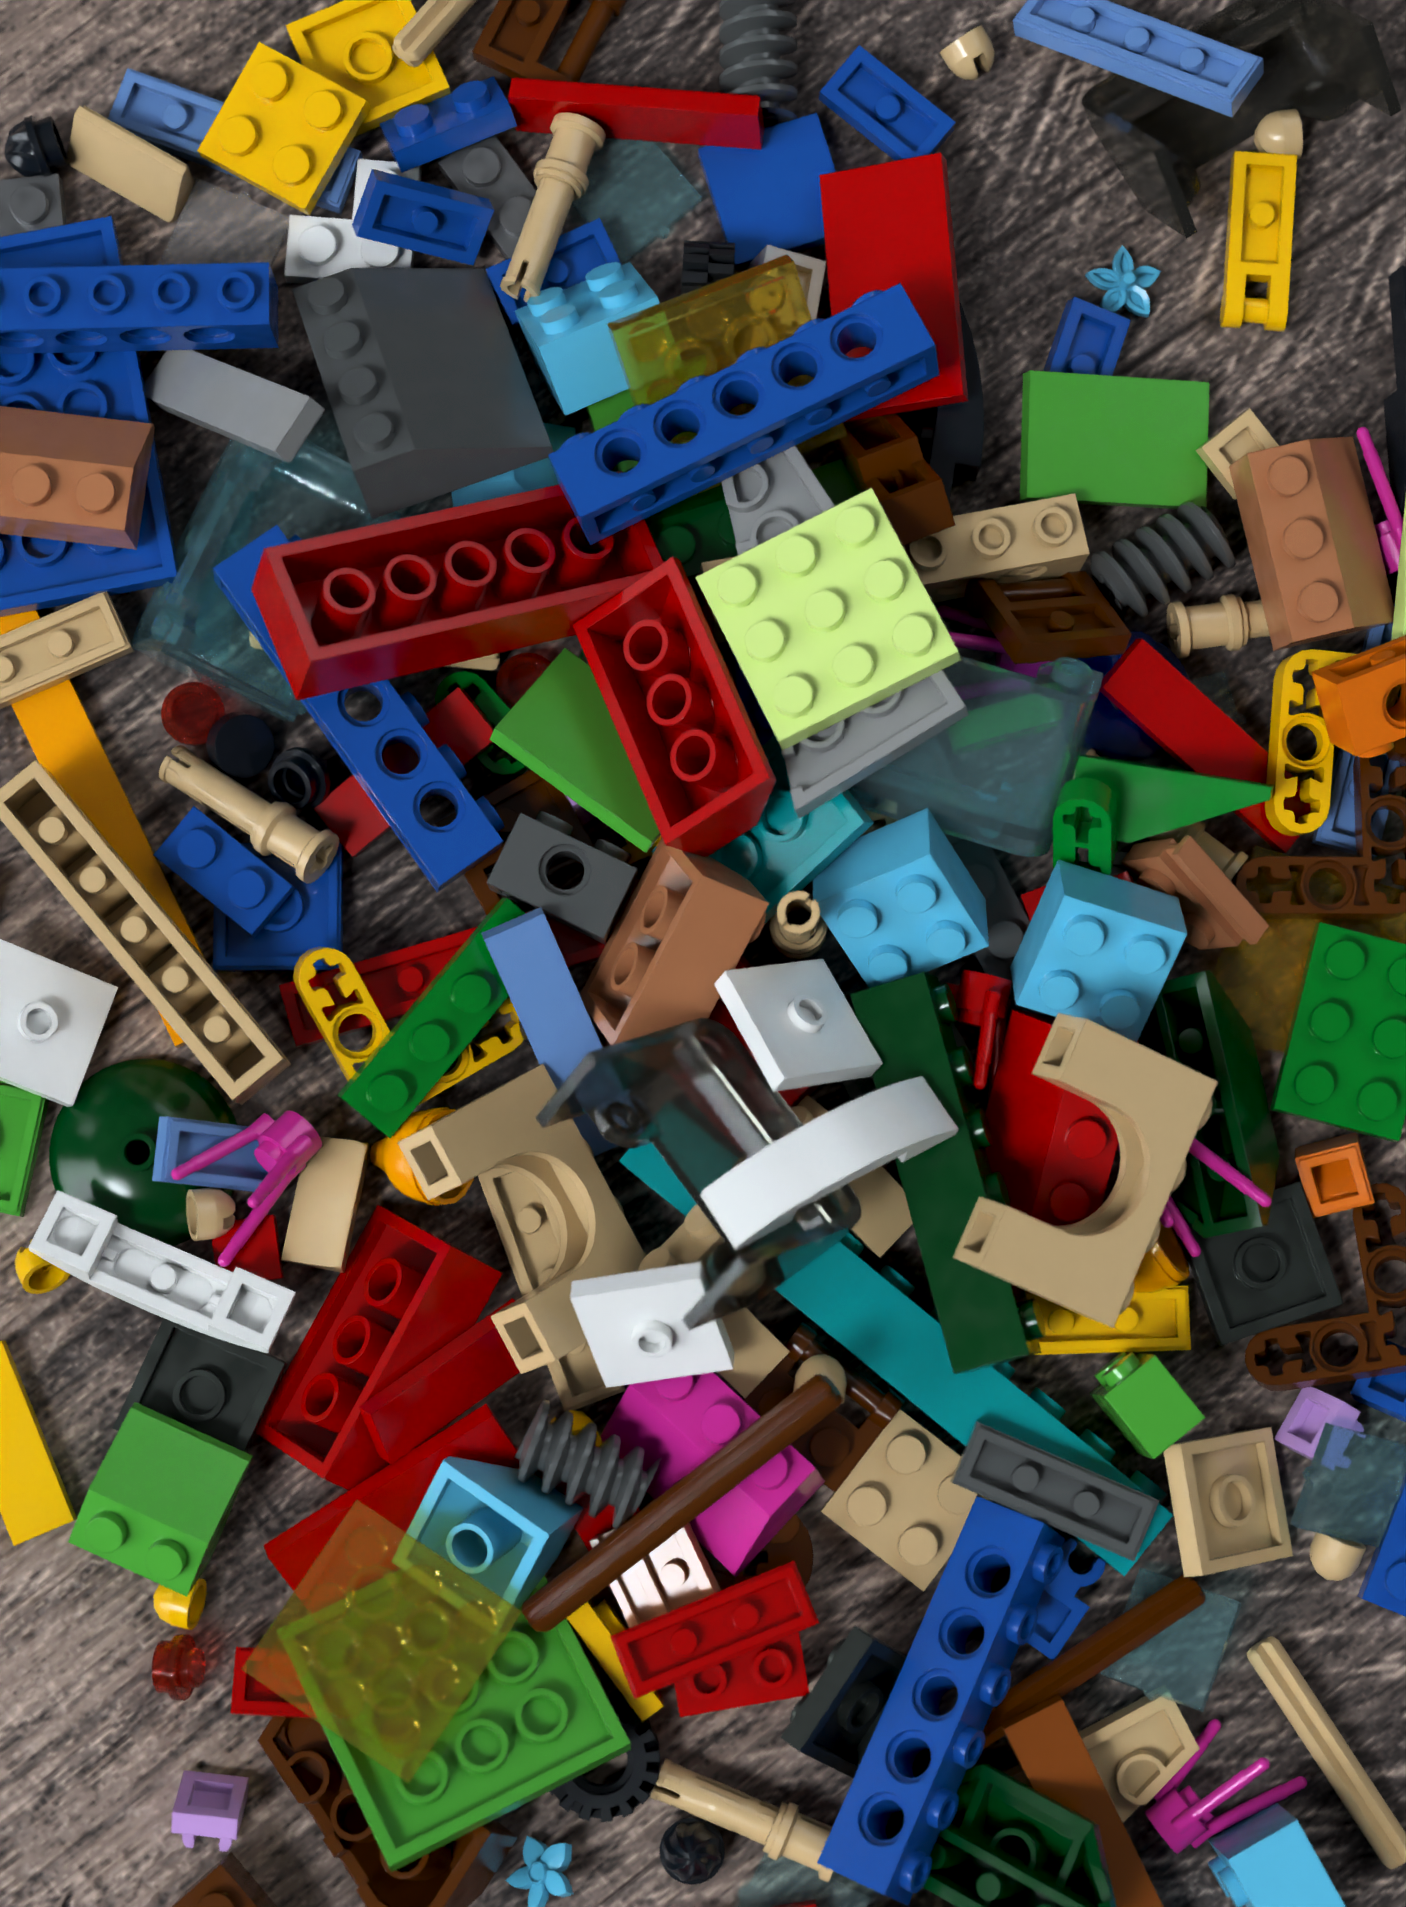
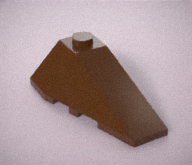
[257,1717,518,1907]

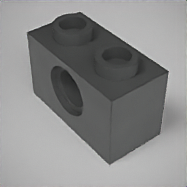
[486,811,638,945]

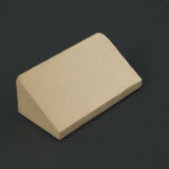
[68,105,196,223]
[281,1136,371,1273]

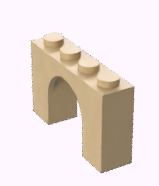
[953,1013,1218,1327]
[397,1064,647,1374]
[637,1095,913,1398]

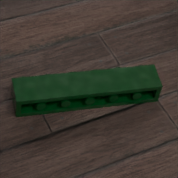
[850,972,1046,1374]

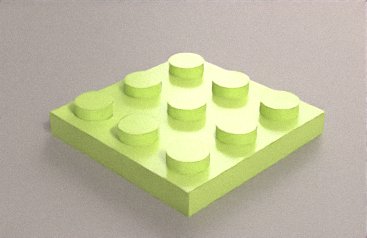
[695,488,961,750]

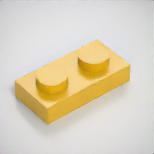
[567,1599,664,1722]

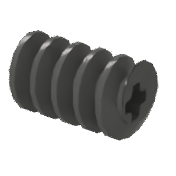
[719,0,798,127]
[1090,502,1236,623]
[514,1399,661,1529]

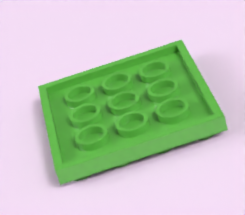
[277,1569,631,1872]

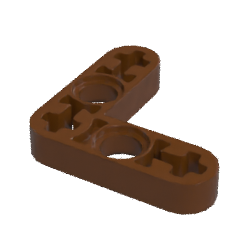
[1232,738,1406,920]
[1245,1183,1406,1391]

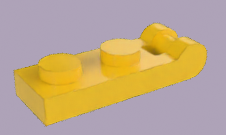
[1220,151,1297,332]

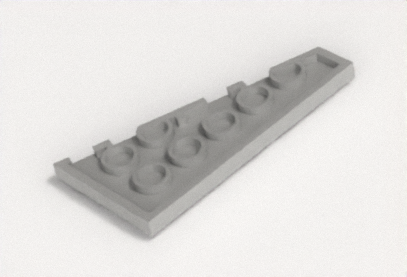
[721,408,969,819]

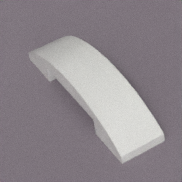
[700,1076,958,1251]
[29,1190,296,1353]

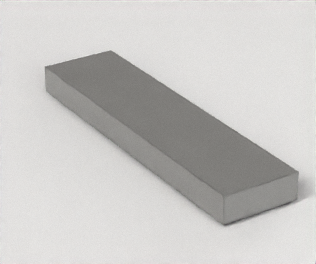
[145,350,325,464]

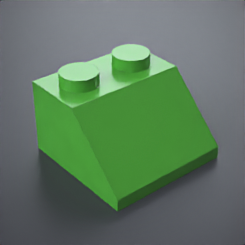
[68,1402,253,1597]

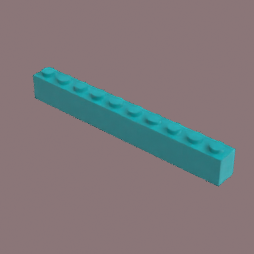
[619,1101,1173,1576]

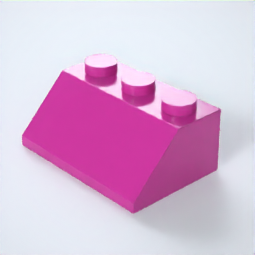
[600,1372,825,1577]

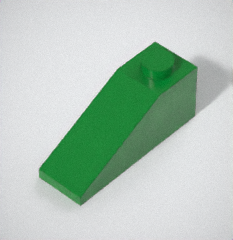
[1074,754,1274,852]

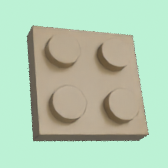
[820,1409,993,1592]
[1163,1427,1293,1577]

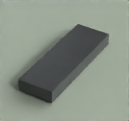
[951,1421,1159,1561]

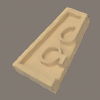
[1004,1686,1200,1823]

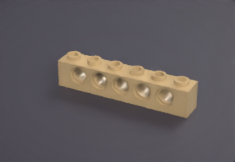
[696,493,1090,644]
[0,760,291,1105]

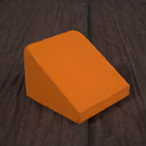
[1295,1132,1375,1218]

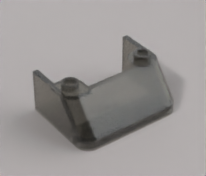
[1082,0,1402,238]
[536,1018,861,1330]

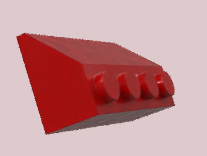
[573,556,776,858]
[985,1008,1139,1226]
[256,1205,503,1490]

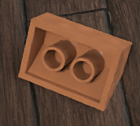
[0,406,155,550]
[1229,437,1394,651]
[580,837,769,1073]

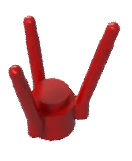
[947,970,1013,1102]

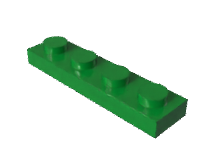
[337,897,526,1138]

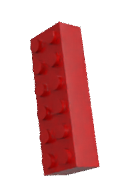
[251,471,664,701]

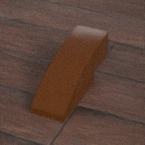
[828,413,955,546]

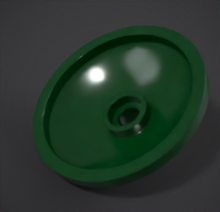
[49,1059,238,1246]

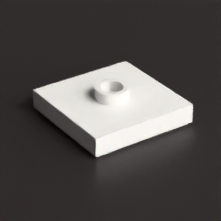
[0,939,118,1107]
[714,958,883,1092]
[570,1262,734,1388]

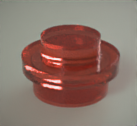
[496,653,551,710]
[161,682,226,746]
[152,1634,205,1701]

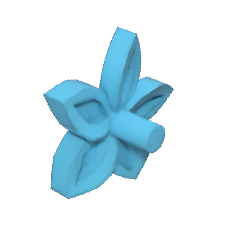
[1085,245,1161,318]
[505,1836,574,1907]

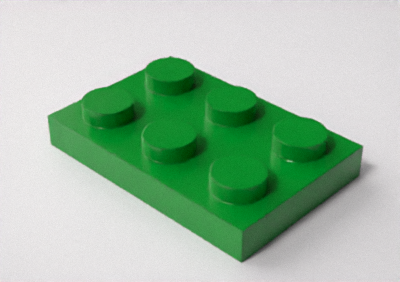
[1270,922,1406,1142]

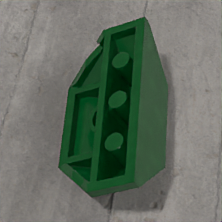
[1138,970,1280,1238]
[886,1764,1116,1907]

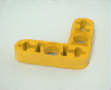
[1265,649,1400,836]
[293,946,524,1105]

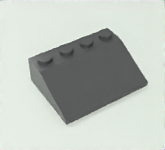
[292,268,554,520]

